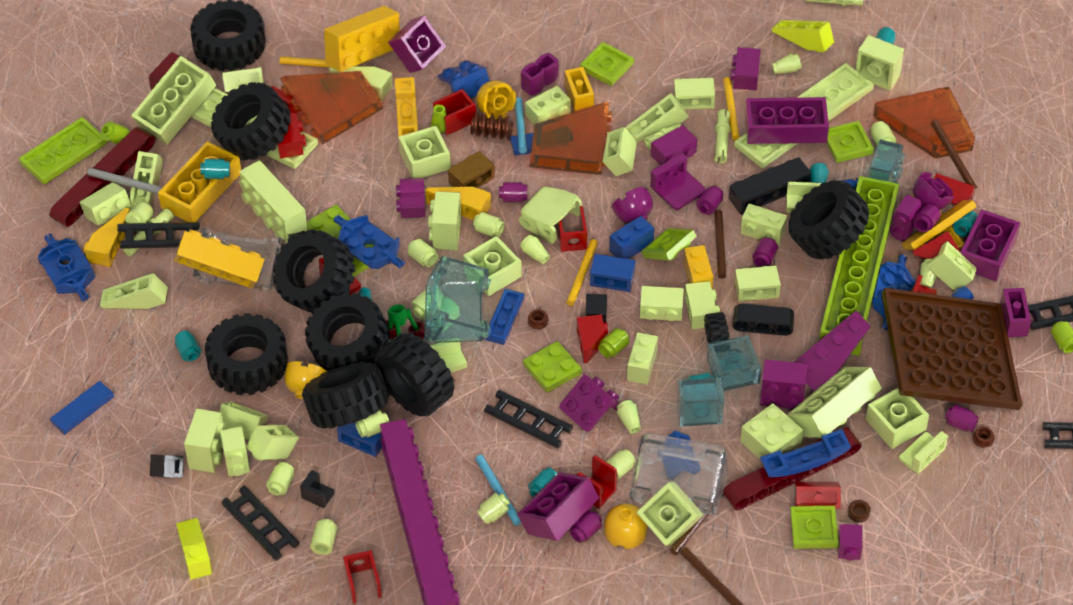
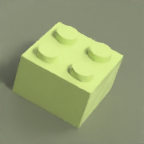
[856,35,904,91]
[399,126,451,178]
[428,191,461,250]
[463,236,522,297]
[865,388,929,449]
[740,404,803,459]
[184,409,226,473]
[636,482,704,546]

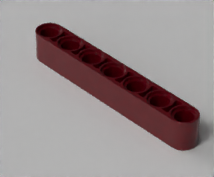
[49,127,155,227]
[722,427,862,511]

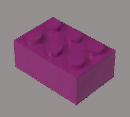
[960,209,1020,282]
[517,472,599,541]

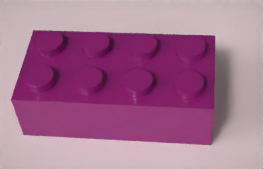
[745,97,829,144]

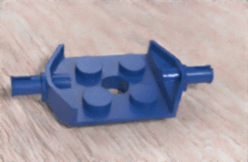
[333,215,405,269]
[38,234,95,301]
[872,255,916,330]

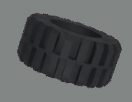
[190,0,266,71]
[211,82,291,160]
[788,180,869,259]
[273,229,355,313]
[305,293,390,371]
[205,313,288,395]
[374,333,455,417]
[302,362,389,429]

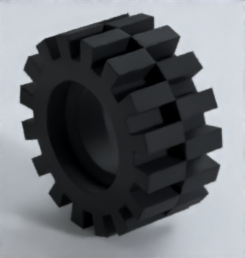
[704,312,730,352]

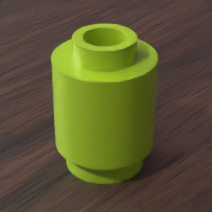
[101,121,130,144]
[1050,321,1073,353]
[598,328,629,358]

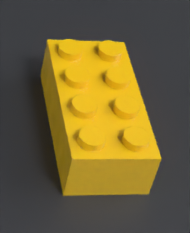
[324,5,400,72]
[158,141,241,222]
[173,230,265,289]

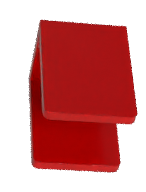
[433,89,476,135]
[556,206,587,252]
[577,455,617,509]
[343,550,382,604]

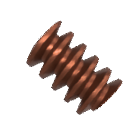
[470,111,513,141]

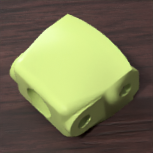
[519,187,582,244]

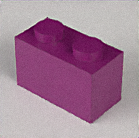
[730,47,761,91]
[651,125,697,165]
[1000,288,1031,337]

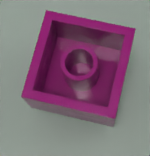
[388,16,446,73]
[760,359,808,410]

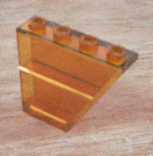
[281,71,383,145]
[873,87,975,159]
[530,102,612,175]

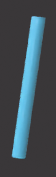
[515,98,527,153]
[475,455,521,526]

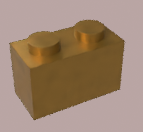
[448,151,495,188]

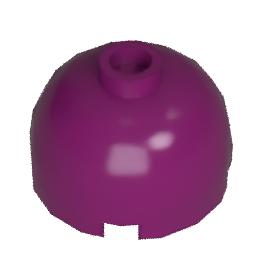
[913,172,954,210]
[611,187,653,224]

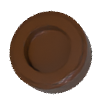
[848,500,871,523]

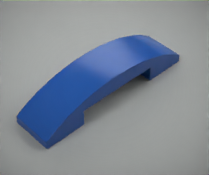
[760,429,851,477]

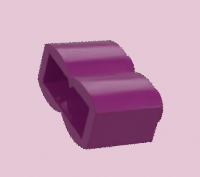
[521,53,559,96]
[396,178,425,218]
[890,194,922,242]

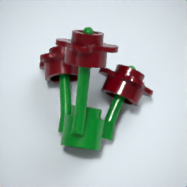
[386,304,430,340]

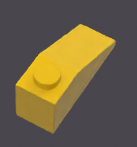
[425,187,491,221]
[84,208,130,267]

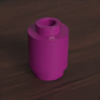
[499,182,527,203]
[696,186,724,215]
[914,204,941,232]
[753,238,779,267]
[945,404,979,432]
[569,511,602,543]

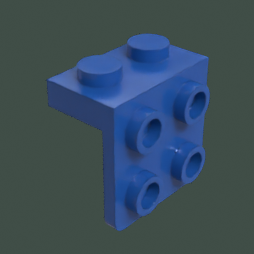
[437,60,490,98]

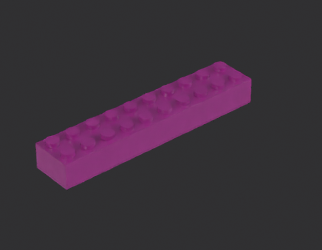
[380,419,460,605]

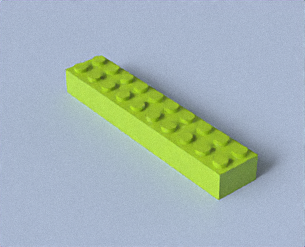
[819,176,899,356]

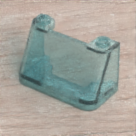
[425,256,491,343]

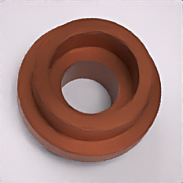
[528,309,549,329]
[972,427,995,448]

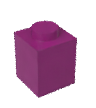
[838,524,863,561]

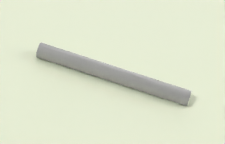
[87,168,163,194]

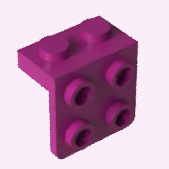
[650,153,706,210]
[559,374,621,432]

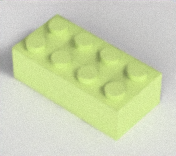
[131,56,216,145]
[239,160,307,244]
[787,367,882,439]

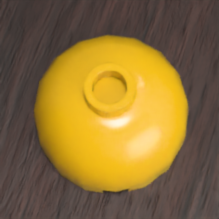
[476,80,516,119]
[284,361,327,400]
[604,503,648,549]

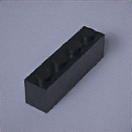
[729,157,812,215]

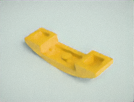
[395,77,418,136]

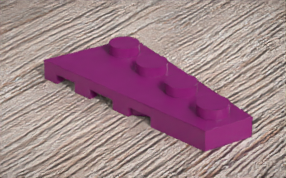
[794,310,870,392]

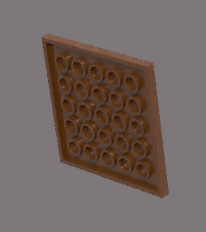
[882,288,1023,410]

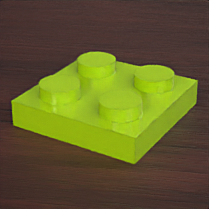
[580,42,634,87]
[826,121,874,163]
[641,228,696,261]
[523,341,582,393]
[790,506,839,549]

